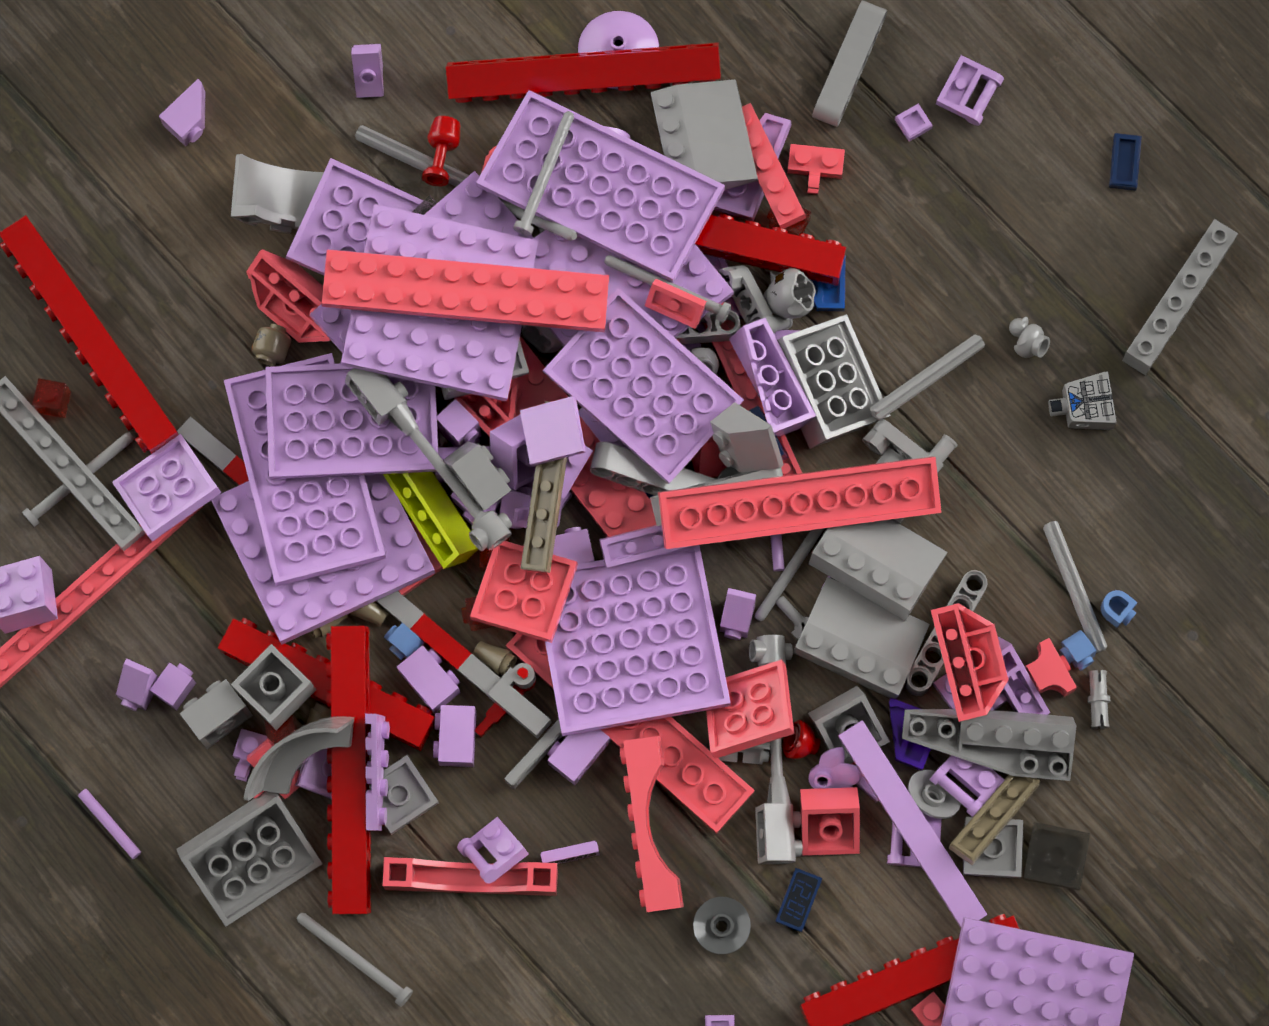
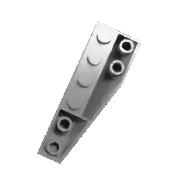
[902,709,1076,781]

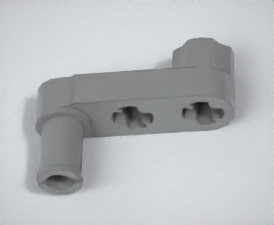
[718,265,793,334]
[862,419,958,473]

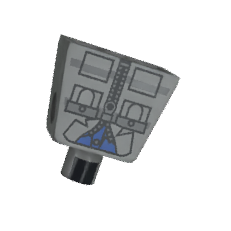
[1048,371,1116,430]

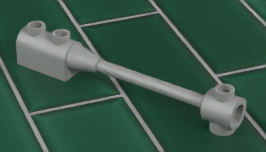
[345,368,512,551]
[749,635,803,864]

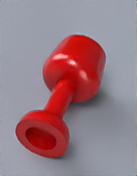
[422,116,461,187]

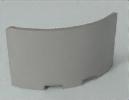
[231,154,324,234]
[244,716,355,801]

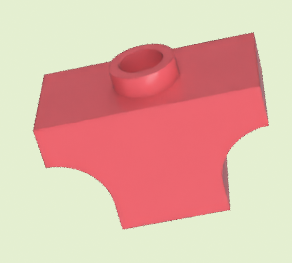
[1025,638,1077,697]

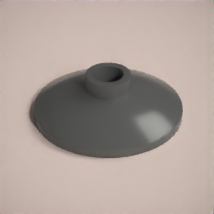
[693,897,751,955]

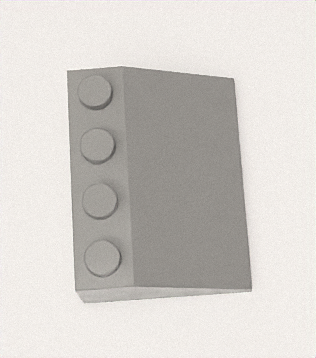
[651,79,758,190]
[777,314,891,449]
[809,519,947,621]
[793,577,930,699]
[176,791,322,926]

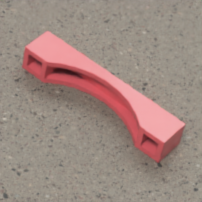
[620,736,684,912]
[383,857,558,896]

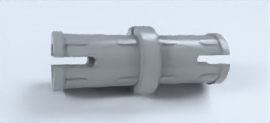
[1088,670,1110,729]

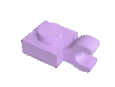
[233,729,269,782]

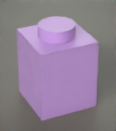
[150,663,196,711]

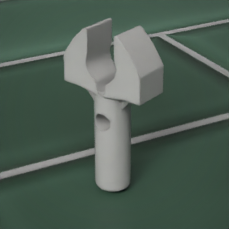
[776,596,808,640]

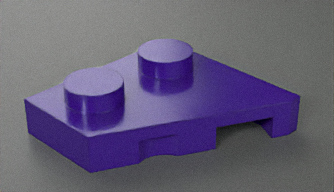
[889,698,931,771]

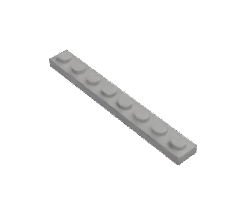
[0,376,146,551]

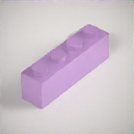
[729,318,816,437]

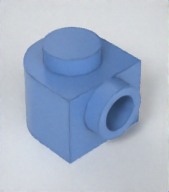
[1101,590,1137,628]
[384,623,424,660]
[1059,630,1096,671]

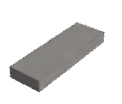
[504,719,563,789]

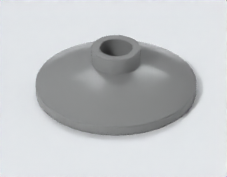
[908,770,961,819]

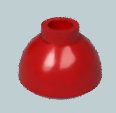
[782,720,820,759]

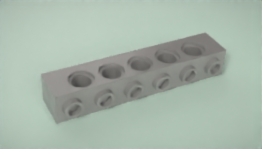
[1122,219,1238,375]

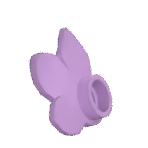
[808,747,863,789]

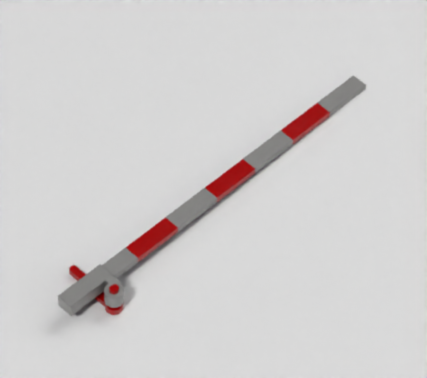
[177,417,552,739]

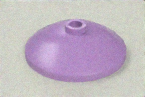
[578,11,659,89]

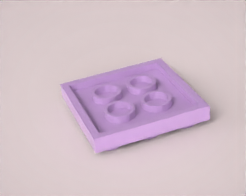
[112,434,221,541]

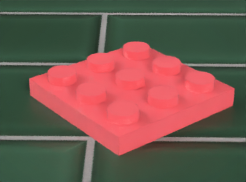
[470,541,578,643]
[706,659,794,759]

